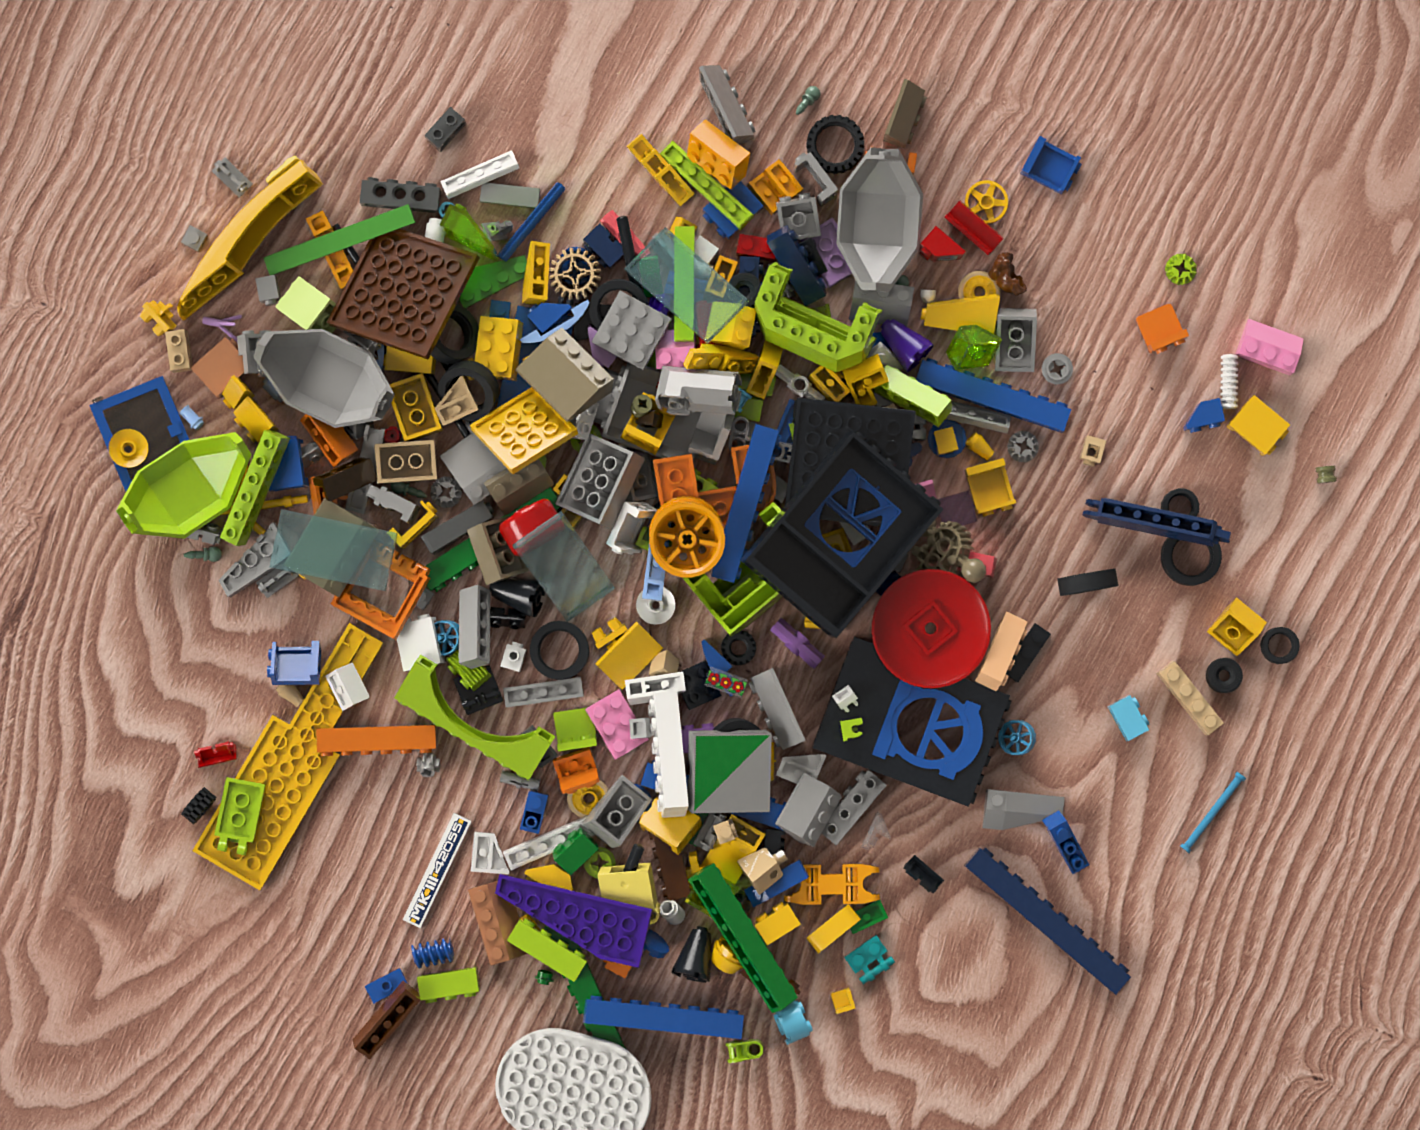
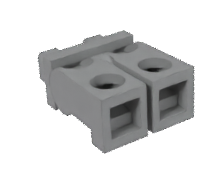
[366,485,421,525]

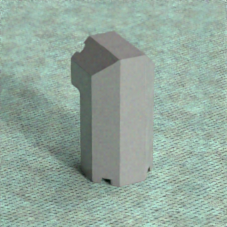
[655,366,742,416]

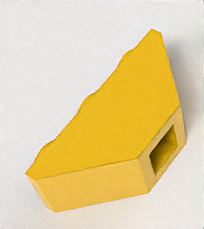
[524,864,574,891]

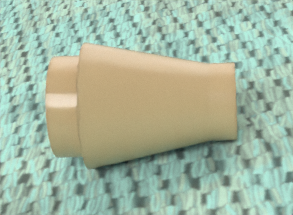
[275,685,305,707]

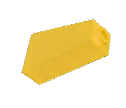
[920,294,1000,336]

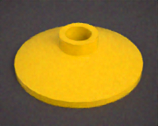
[108,429,148,468]

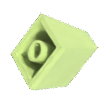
[275,276,336,333]

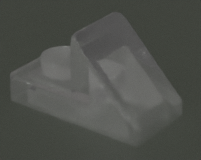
[860,811,891,851]

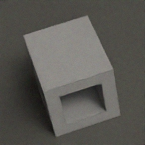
[255,275,281,306]

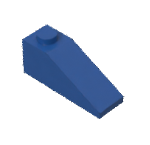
[744,860,809,907]

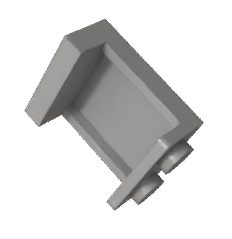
[793,152,838,207]

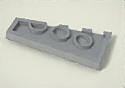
[219,522,292,598]

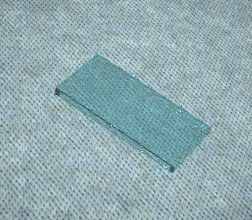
[624,227,749,344]
[269,509,398,591]
[512,511,615,622]

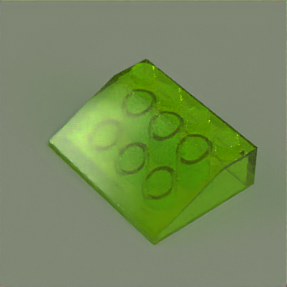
[440,203,500,262]

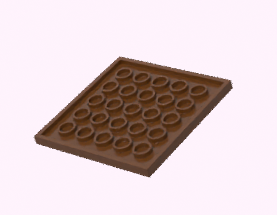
[327,229,480,360]

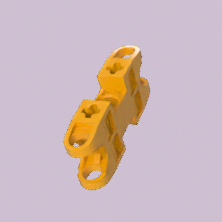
[784,863,880,905]

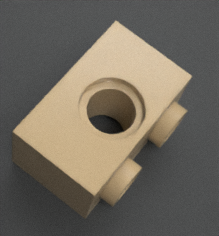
[165,329,193,373]

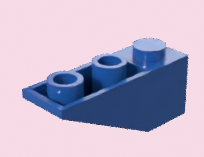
[1042,810,1090,874]

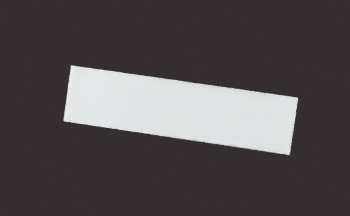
[441,151,519,199]

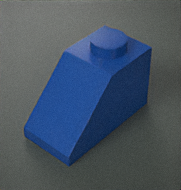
[527,303,572,335]

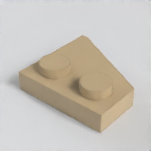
[435,376,479,426]

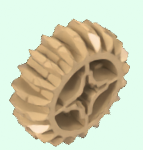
[548,248,601,301]

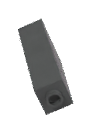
[421,500,494,555]

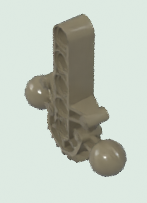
[911,520,986,583]

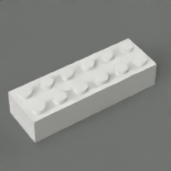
[648,691,689,818]

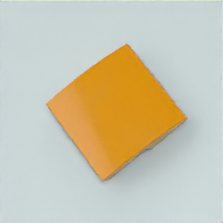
[747,159,803,215]

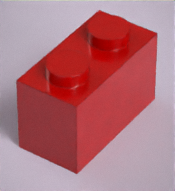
[736,234,775,262]

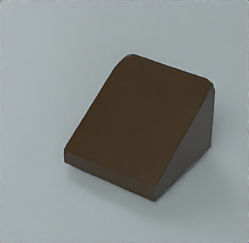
[635,410,663,429]

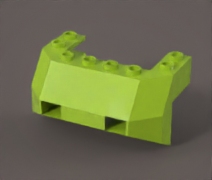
[755,262,883,372]
[682,502,783,637]

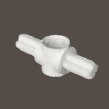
[775,365,825,400]

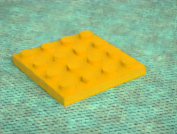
[470,387,578,474]

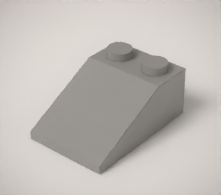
[995,308,1037,372]
[582,775,652,848]

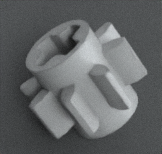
[416,753,440,777]

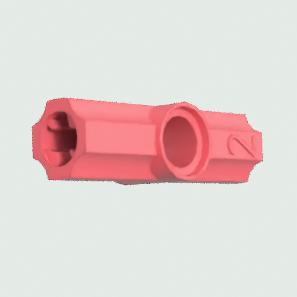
[600,210,651,265]

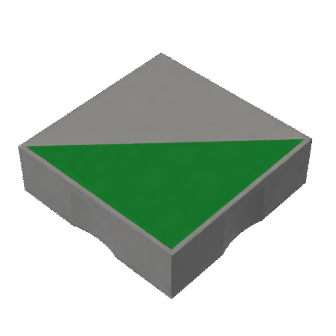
[687,730,772,813]

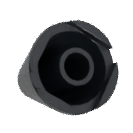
[489,578,546,617]
[671,926,711,983]

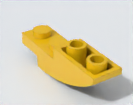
[683,344,759,374]

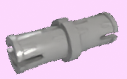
[500,770,541,792]

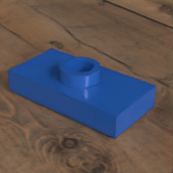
[365,968,408,1004]

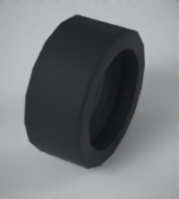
[1161,488,1200,517]
[1260,627,1300,664]

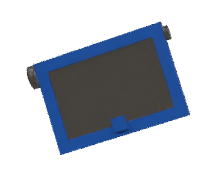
[89,376,189,491]

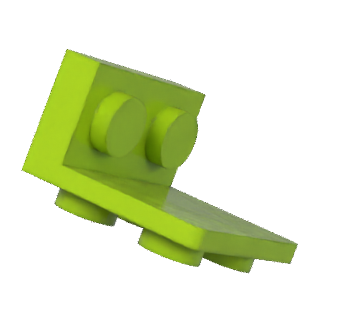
[553,707,598,752]

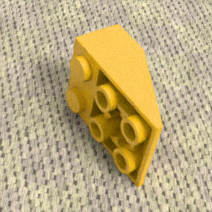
[702,814,765,884]

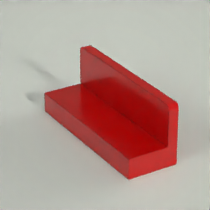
[944,200,1004,255]

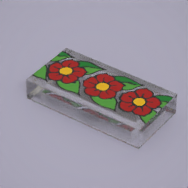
[705,667,748,698]

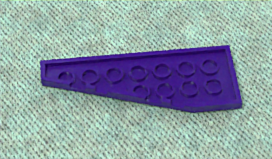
[495,874,653,968]

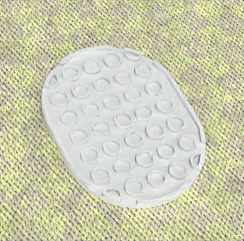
[495,1028,652,1130]

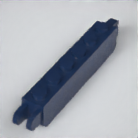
[1082,498,1231,547]

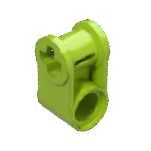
[725,1039,764,1063]

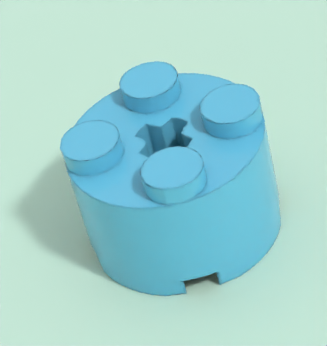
[773,1000,813,1045]

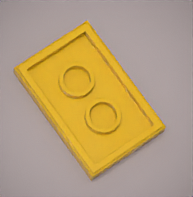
[595,622,663,690]

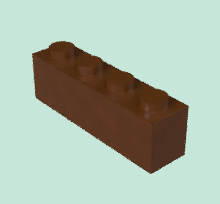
[648,831,691,901]
[353,981,420,1060]

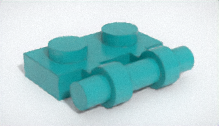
[844,935,895,985]

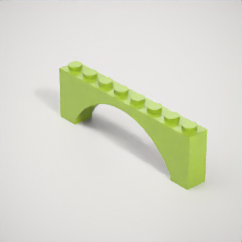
[394,655,555,780]

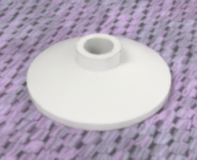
[636,587,675,625]

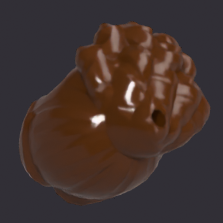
[988,252,1027,296]

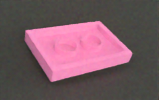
[585,689,649,760]

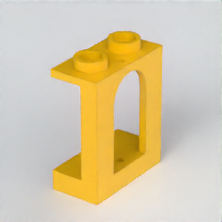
[620,392,676,455]
[387,501,438,549]

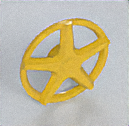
[965,180,1008,224]

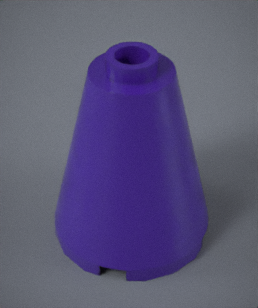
[880,319,934,372]

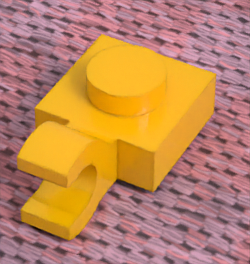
[686,851,706,888]

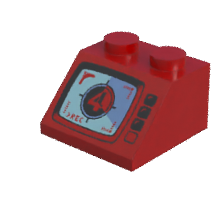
[919,226,966,262]

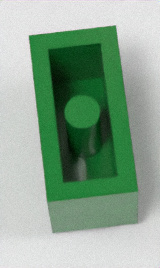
[552,827,599,876]

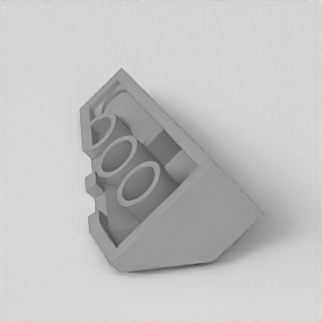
[982,789,1064,830]

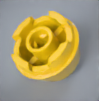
[711,935,743,974]

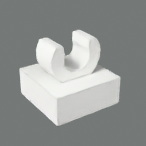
[832,685,858,712]

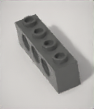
[360,177,441,214]

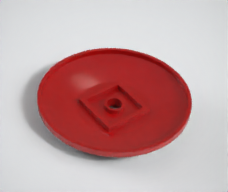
[872,569,991,688]

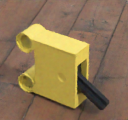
[597,844,660,924]

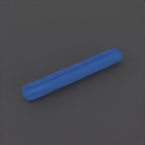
[498,182,565,262]

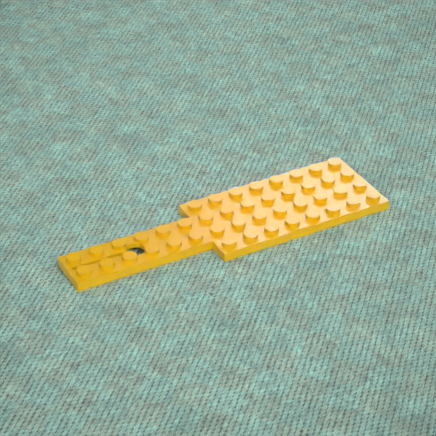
[192,623,384,891]

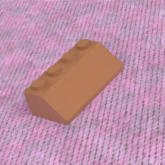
[468,880,528,966]

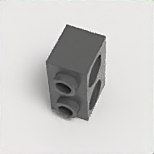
[424,107,467,152]

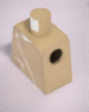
[737,848,788,895]

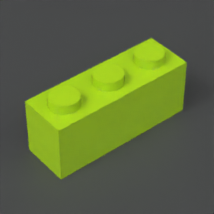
[417,967,480,1003]

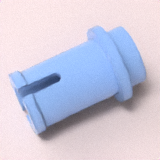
[179,405,204,430]

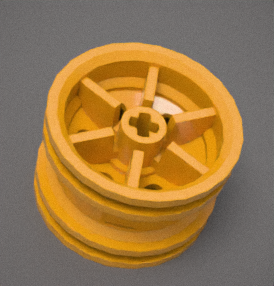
[649,496,725,578]

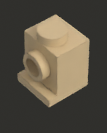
[1080,435,1106,467]
[713,818,738,844]

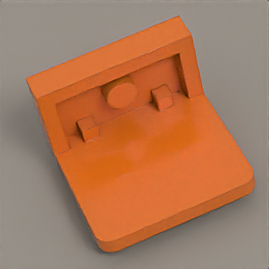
[1136,304,1189,354]
[552,747,600,794]

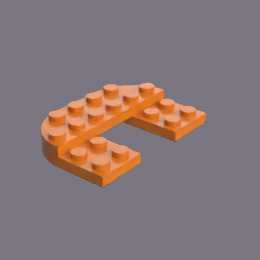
[653,444,776,532]

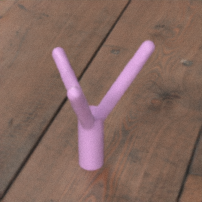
[202,315,242,342]

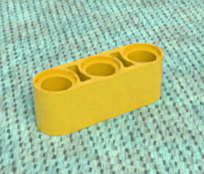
[806,904,861,953]

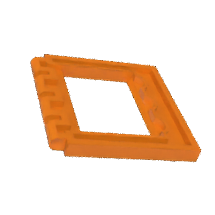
[330,539,430,640]

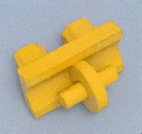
[140,300,177,336]
[592,617,628,650]

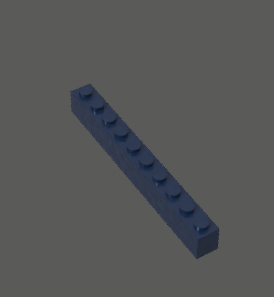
[964,848,1131,995]

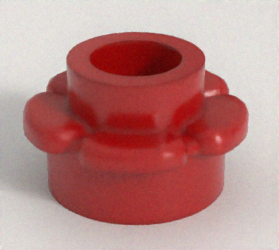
[384,426,402,443]

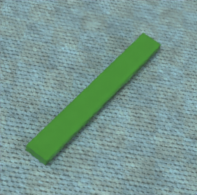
[263,204,416,275]

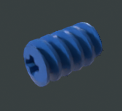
[411,938,454,969]

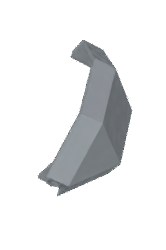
[836,147,923,292]
[254,329,394,428]

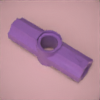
[770,618,825,669]

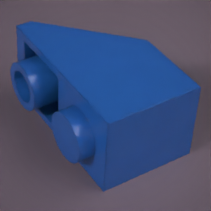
[1183,398,1225,433]
[520,790,549,834]

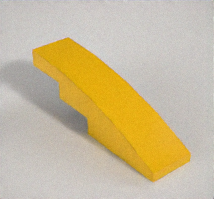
[626,134,695,207]

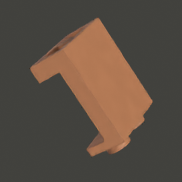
[191,337,244,399]

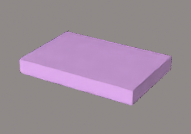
[800,217,852,288]

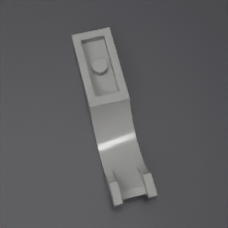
[345,424,386,514]

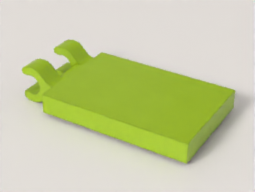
[214,777,266,856]

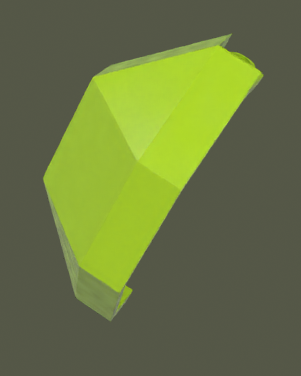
[116,432,252,539]

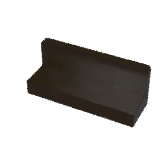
[312,457,377,501]

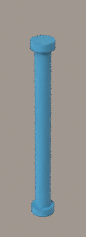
[1180,772,1246,853]

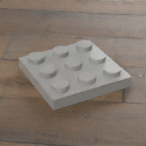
[592,291,672,371]

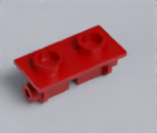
[194,741,237,768]

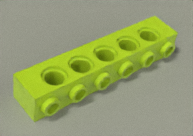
[220,430,290,546]

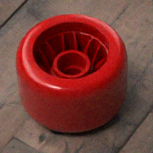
[499,498,564,556]

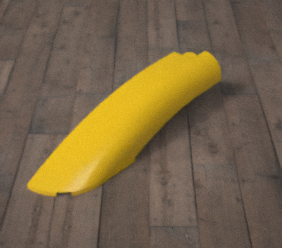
[177,159,323,321]

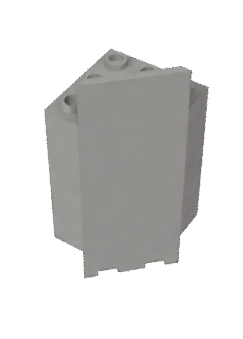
[593,363,736,465]

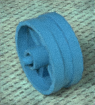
[434,620,459,656]
[998,720,1036,755]

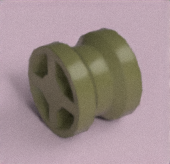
[630,394,652,418]
[1315,466,1337,483]

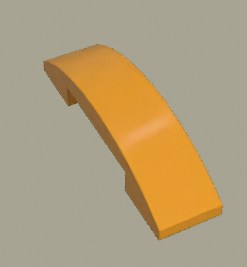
[306,210,353,289]

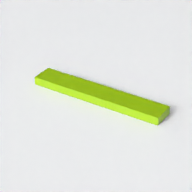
[660,141,754,230]
[674,226,695,342]

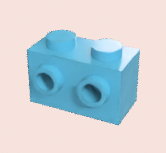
[1107,695,1149,741]

